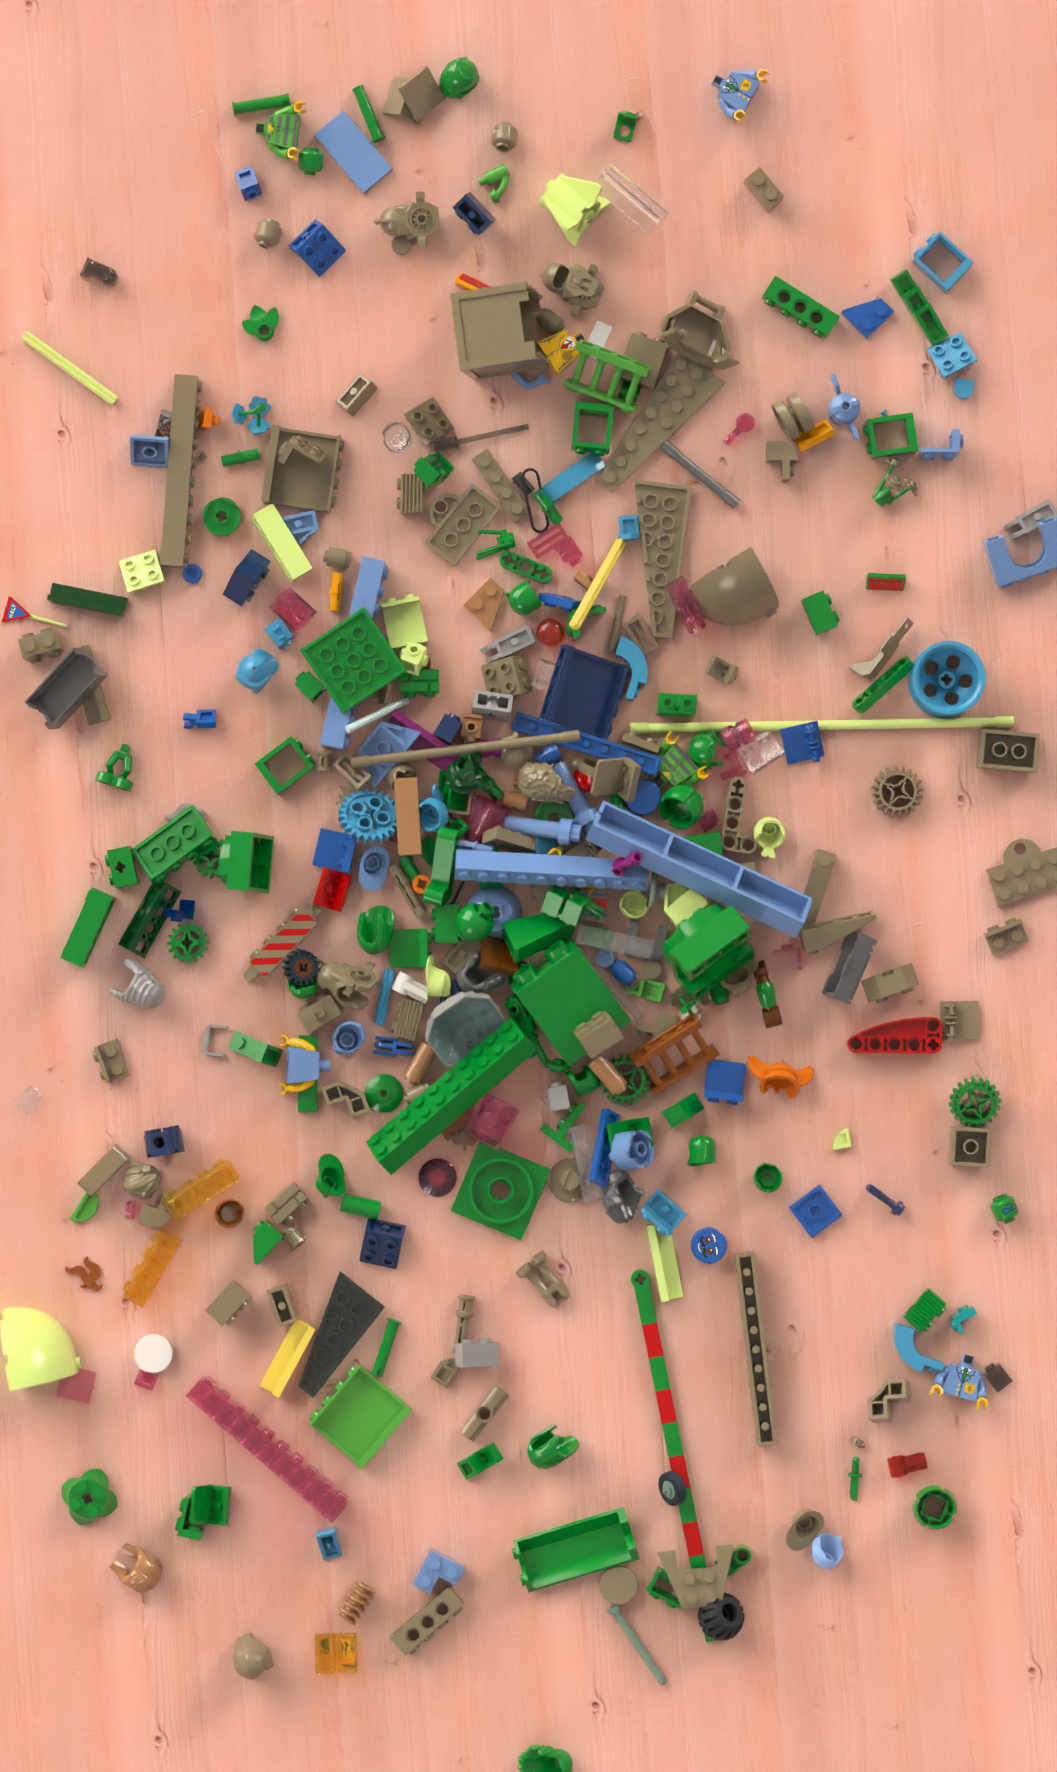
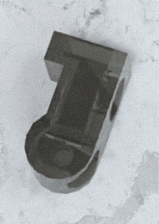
[80,258,119,287]

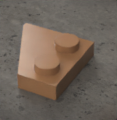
[464,578,504,631]

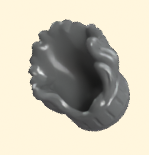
[457,950,507,993]
[601,1169,645,1224]

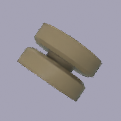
[771,392,815,442]

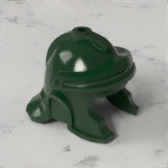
[446,753,490,794]

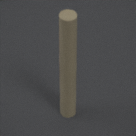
[608,595,626,653]

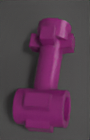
[612,852,642,876]

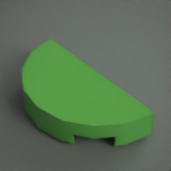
[69,1192,99,1222]

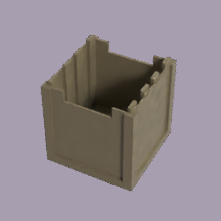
[450,282,551,380]

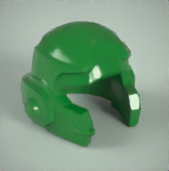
[689,730,728,771]

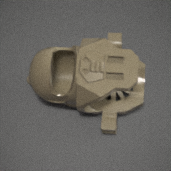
[374,192,440,247]
[540,263,604,318]
[316,956,380,1010]

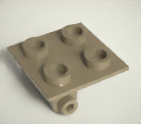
[404,397,454,447]
[940,1001,980,1040]

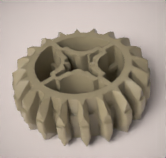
[871,766,923,818]

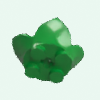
[61,1469,117,1525]

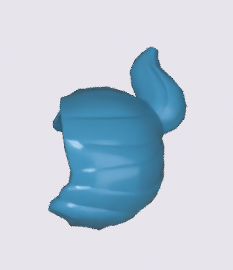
[418,784,449,832]

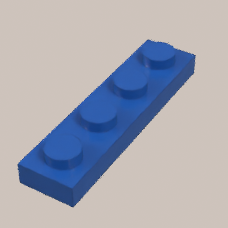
[588,1108,620,1188]

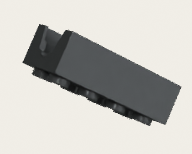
[25,648,108,729]

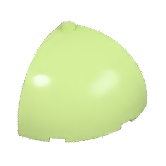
[1,1307,82,1391]

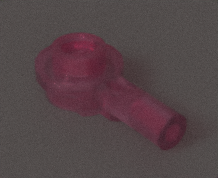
[723,413,755,446]

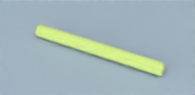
[22,331,118,405]

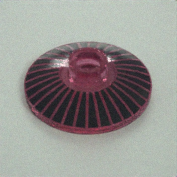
[418,1158,457,1197]

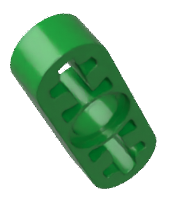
[499,551,552,584]

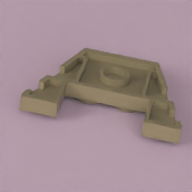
[658,1544,734,1609]

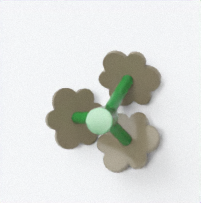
[670,987,712,1021]

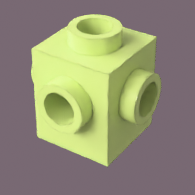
[400,642,429,676]

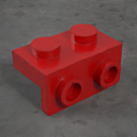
[313,867,352,912]

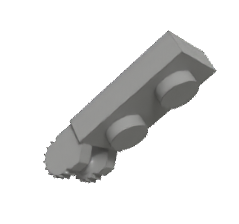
[1003,499,1057,540]
[480,625,536,664]

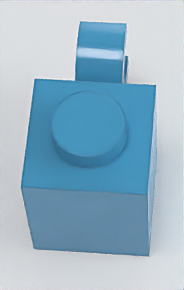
[265,617,294,649]

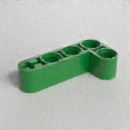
[423,826,460,907]

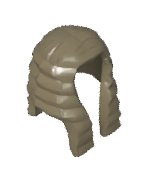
[233,1633,274,1680]

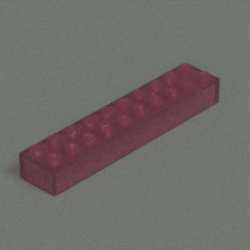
[186,1375,349,1523]

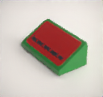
[866,573,906,591]

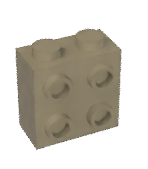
[18,627,64,663]

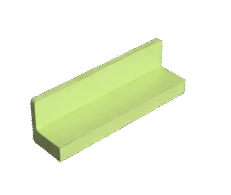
[251,504,312,583]
[646,1224,683,1302]

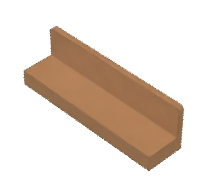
[394,777,422,856]

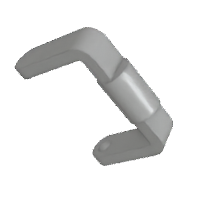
[202,1024,229,1057]

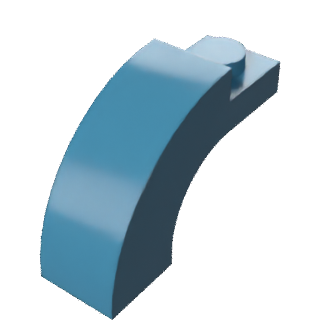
[615,636,648,701]
[893,1323,945,1373]

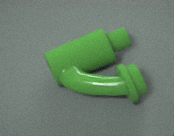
[478,164,510,203]

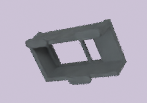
[822,932,878,1005]

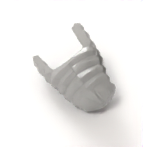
[108,959,166,1009]

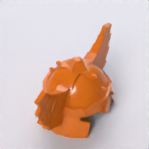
[747,1056,814,1099]

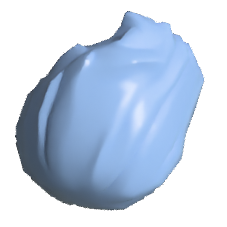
[812,1533,844,1569]

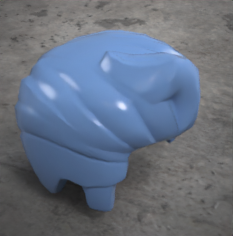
[332,1021,366,1055]

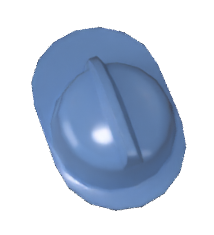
[359,846,390,891]

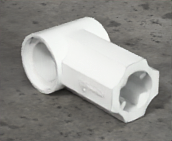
[391,972,427,1004]

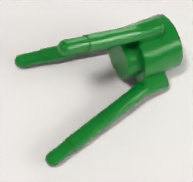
[476,529,515,560]

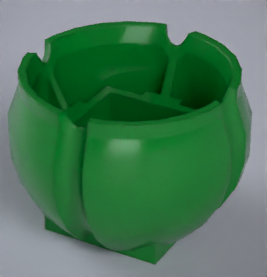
[659,783,705,830]
[913,1485,957,1530]

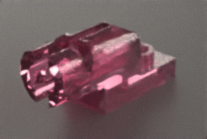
[665,576,706,634]

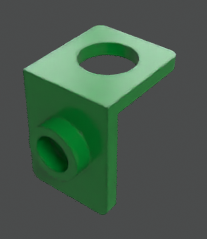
[613,111,637,142]

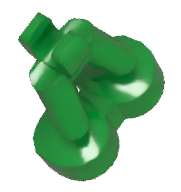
[95,744,133,792]

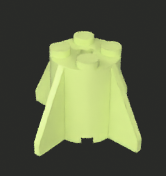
[539,173,611,246]

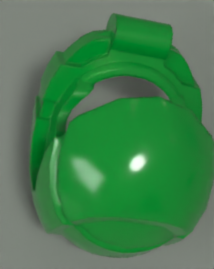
[439,57,480,99]

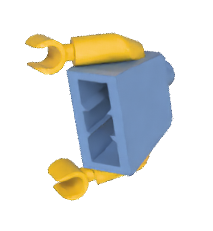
[278,1035,330,1095]

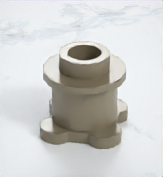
[283,1226,308,1252]

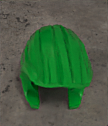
[357,905,395,955]
[527,1424,579,1469]

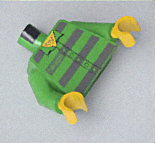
[256,101,307,161]
[652,730,711,789]

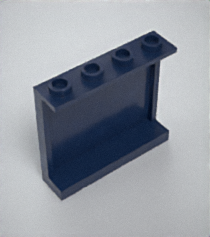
[539,644,629,739]

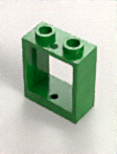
[571,401,614,456]
[863,412,918,459]
[656,693,697,717]
[255,736,315,795]

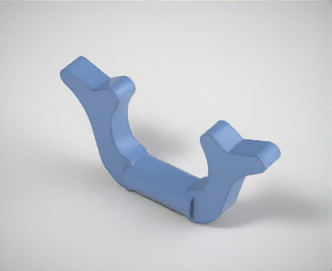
[511,373,551,390]

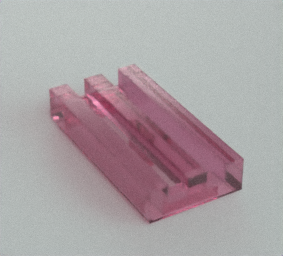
[527,523,569,559]

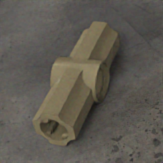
[460,1386,509,1441]

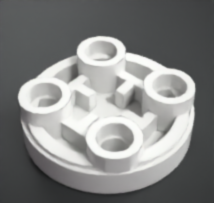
[134,1334,173,1373]

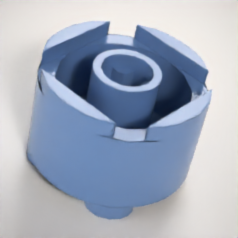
[609,1130,655,1171]

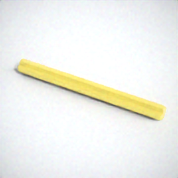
[569,538,626,630]

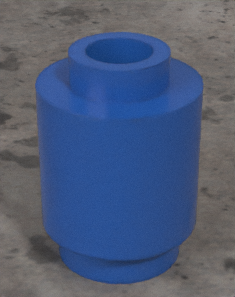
[533,744,563,765]
[609,959,637,987]

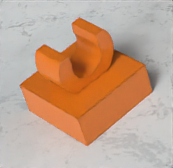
[199,408,221,430]

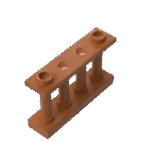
[629,1013,720,1096]

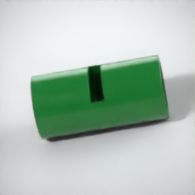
[340,1193,382,1220]

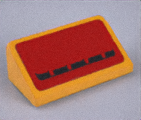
[455,273,491,291]

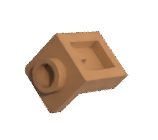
[574,572,593,591]

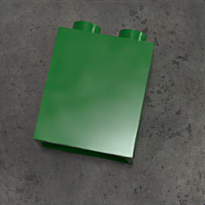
[510,940,631,1067]

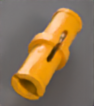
[329,572,344,612]

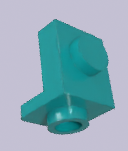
[950,1305,977,1334]

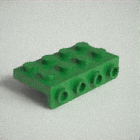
[131,804,217,884]

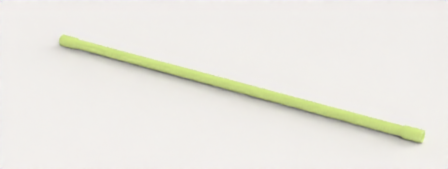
[630,716,1014,734]

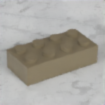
[482,826,536,853]

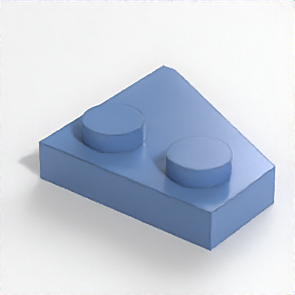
[282,510,319,545]

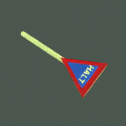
[1,595,67,628]

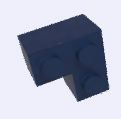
[222,549,271,607]

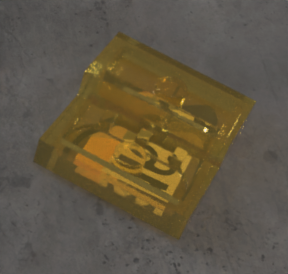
[315,1633,357,1674]

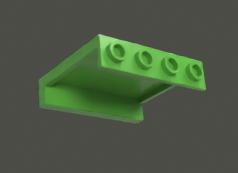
[309,1364,412,1469]

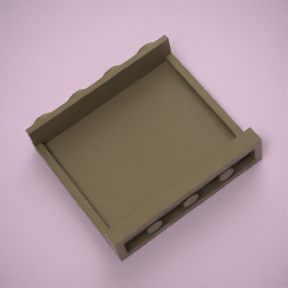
[261,425,344,513]

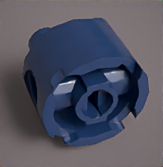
[143,1125,185,1158]

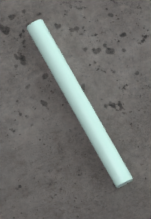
[345,697,409,733]

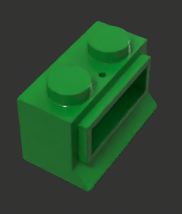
[413,452,455,490]
[646,1566,681,1609]

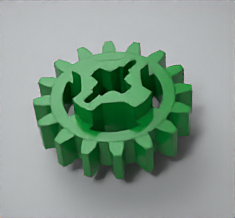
[193,837,225,879]
[167,922,209,964]

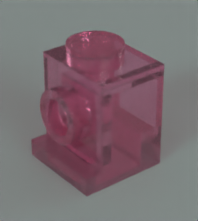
[554,536,583,568]

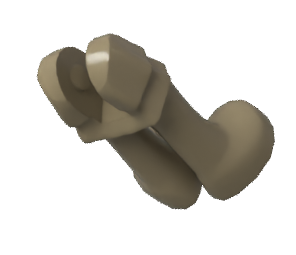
[515,1250,569,1308]

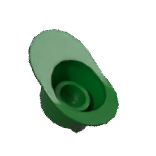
[315,1154,346,1198]

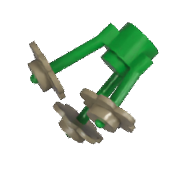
[872,458,918,507]

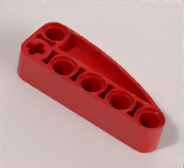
[846,1017,942,1054]

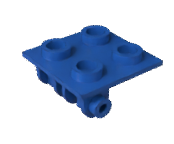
[780,721,825,765]

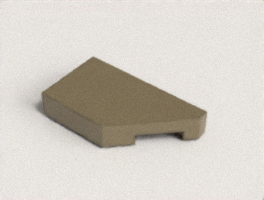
[431,1358,460,1387]

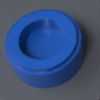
[183,564,202,584]

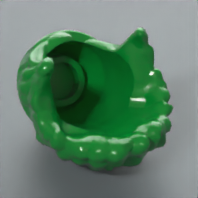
[518,1745,573,1772]

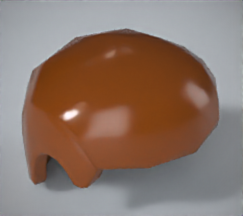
[215,1198,244,1228]

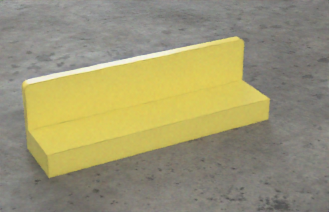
[260,1320,316,1398]

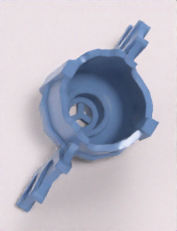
[828,374,860,440]

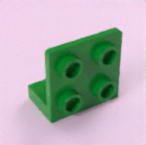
[175,1494,204,1541]

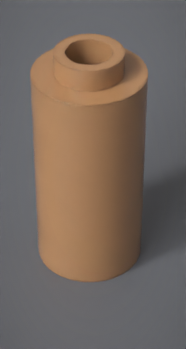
[403,1042,436,1085]
[588,1053,628,1095]

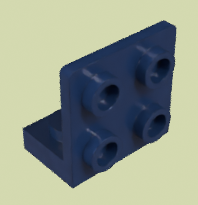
[359,1218,406,1269]

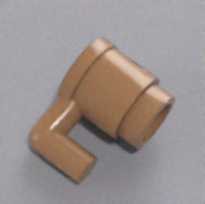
[503,779,528,813]

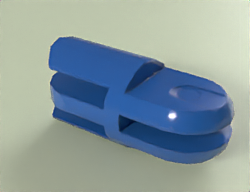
[373,1036,416,1058]

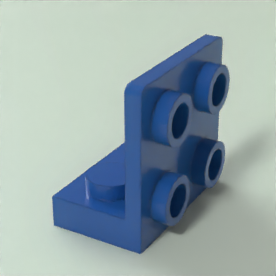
[289,219,346,277]
[312,828,357,874]

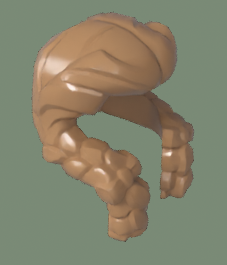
[109,1543,163,1593]

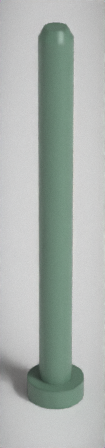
[607,1605,666,1685]

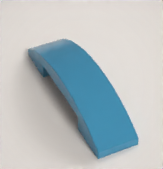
[536,453,606,503]

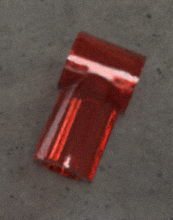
[887,1452,928,1478]

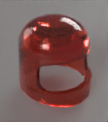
[536,619,566,647]

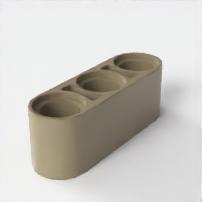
[77,1144,130,1196]

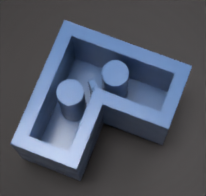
[413,1548,465,1594]

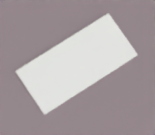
[588,320,613,359]

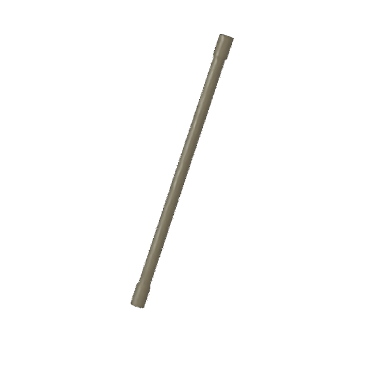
[351,730,581,769]

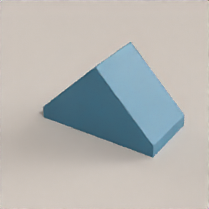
[316,1526,342,1560]

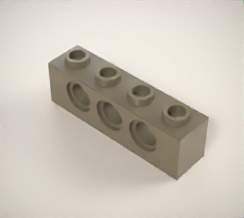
[390,1585,464,1656]

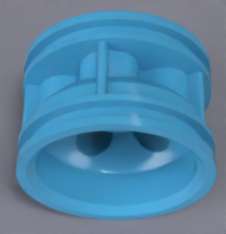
[908,641,986,718]

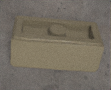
[335,373,378,416]

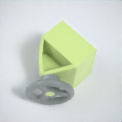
[648,872,709,928]

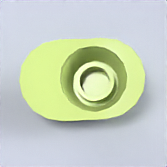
[426,955,451,1001]

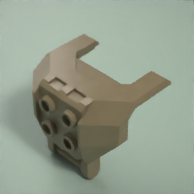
[658,290,740,370]

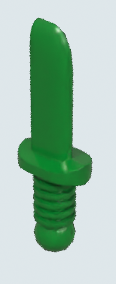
[848,1457,862,1501]

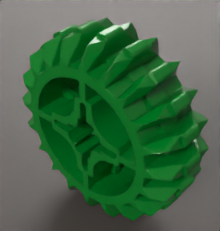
[600,1054,651,1106]
[949,1076,1001,1128]

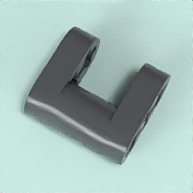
[623,919,668,962]

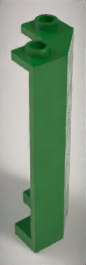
[512,1507,639,1593]

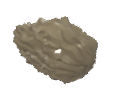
[518,761,576,804]

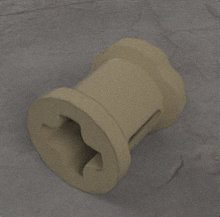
[315,751,333,772]

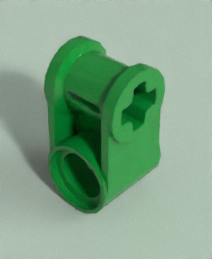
[714,1545,751,1577]

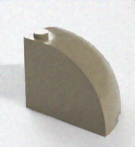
[682,547,779,625]

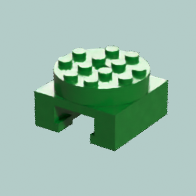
[663,904,755,1002]

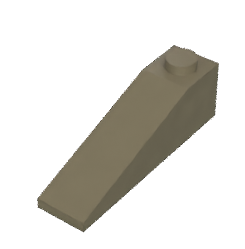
[803,849,836,926]
[799,911,877,954]

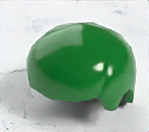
[288,977,318,999]
[753,1163,782,1193]

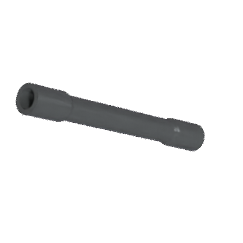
[660,440,740,509]

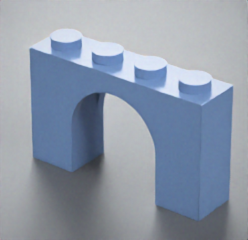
[982,516,1057,588]

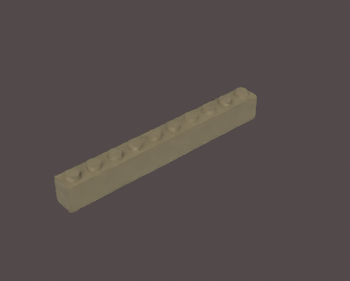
[160,374,202,568]
[734,1251,777,1447]

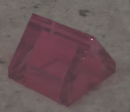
[698,808,720,832]
[134,1369,158,1392]

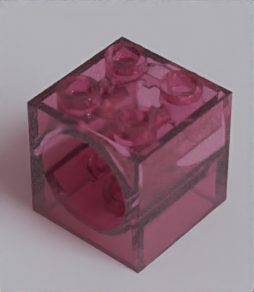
[464,1093,519,1151]

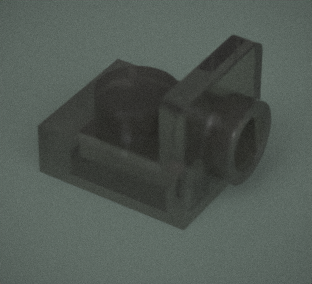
[983,1362,1012,1393]

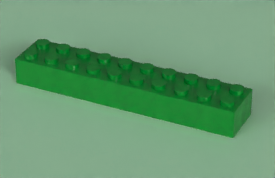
[366,1017,538,1175]

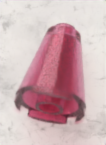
[464,795,509,844]

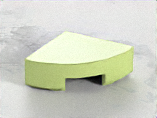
[832,1128,852,1150]

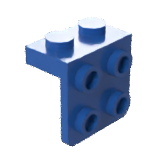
[703,1059,746,1105]

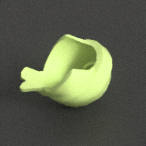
[753,817,786,858]

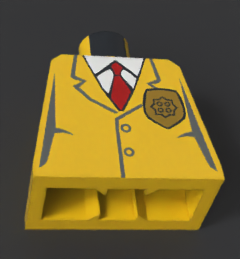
[537,330,585,376]

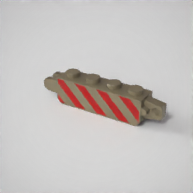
[244,902,324,982]

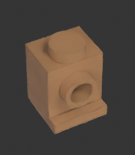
[461,713,483,744]

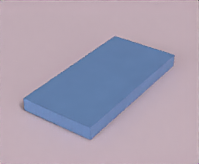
[314,111,393,194]

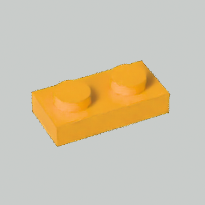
[794,419,835,452]

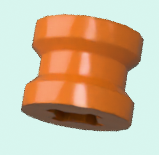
[412,875,431,894]

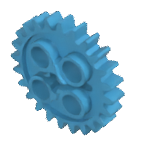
[338,788,397,845]

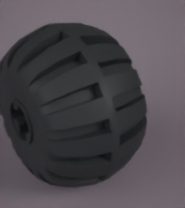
[697,1592,745,1640]

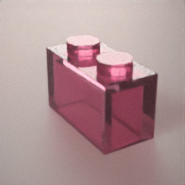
[269,586,317,633]

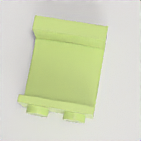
[381,594,428,650]

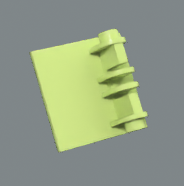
[119,550,165,593]

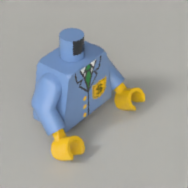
[711,69,770,125]
[929,1354,989,1411]

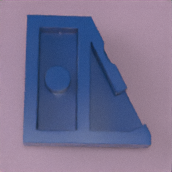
[841,298,894,339]
[538,593,582,612]

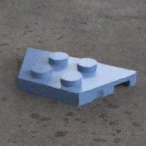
[357,721,422,789]

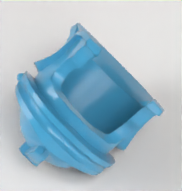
[235,649,278,694]

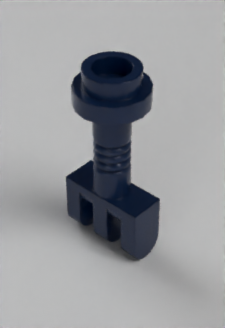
[866,1184,905,1216]

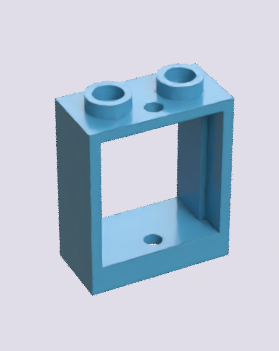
[912,232,974,293]

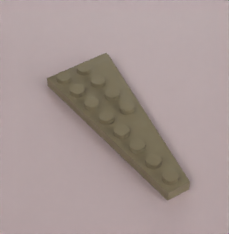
[597,352,726,492]
[635,480,691,639]

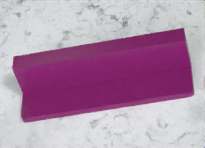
[388,709,458,771]

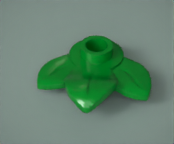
[242,305,279,341]

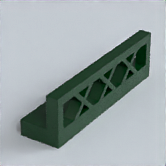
[47,583,128,617]
[118,881,182,958]

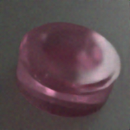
[125,1200,136,1220]

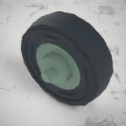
[658,1471,687,1506]

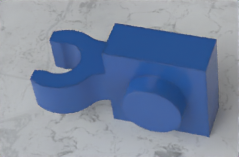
[183,709,217,729]

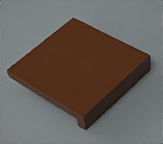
[480,936,518,977]

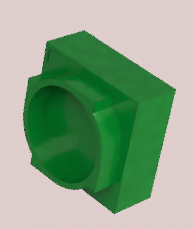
[218,831,274,894]

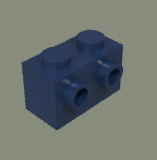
[452,192,496,235]

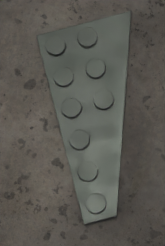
[298,1271,385,1398]

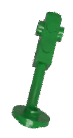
[504,994,571,1073]

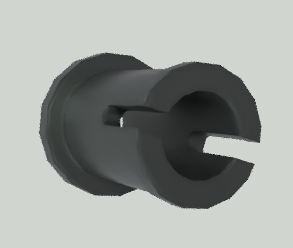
[512,471,535,495]

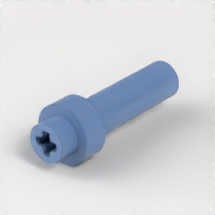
[554,761,597,836]
[504,815,583,846]

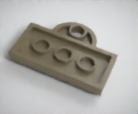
[424,483,502,567]
[986,839,1057,906]

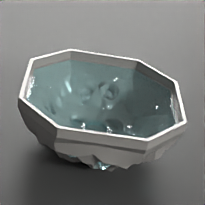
[425,991,507,1067]

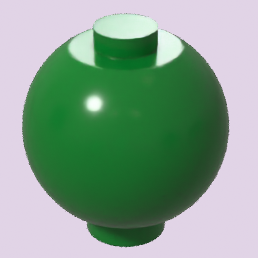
[456,902,495,942]

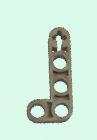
[721,777,757,854]

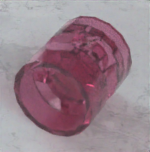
[721,718,756,752]

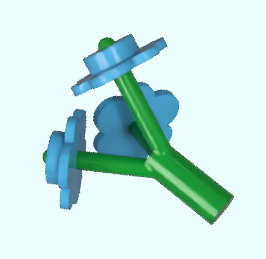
[232,396,271,434]

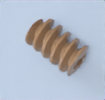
[338,1581,376,1625]

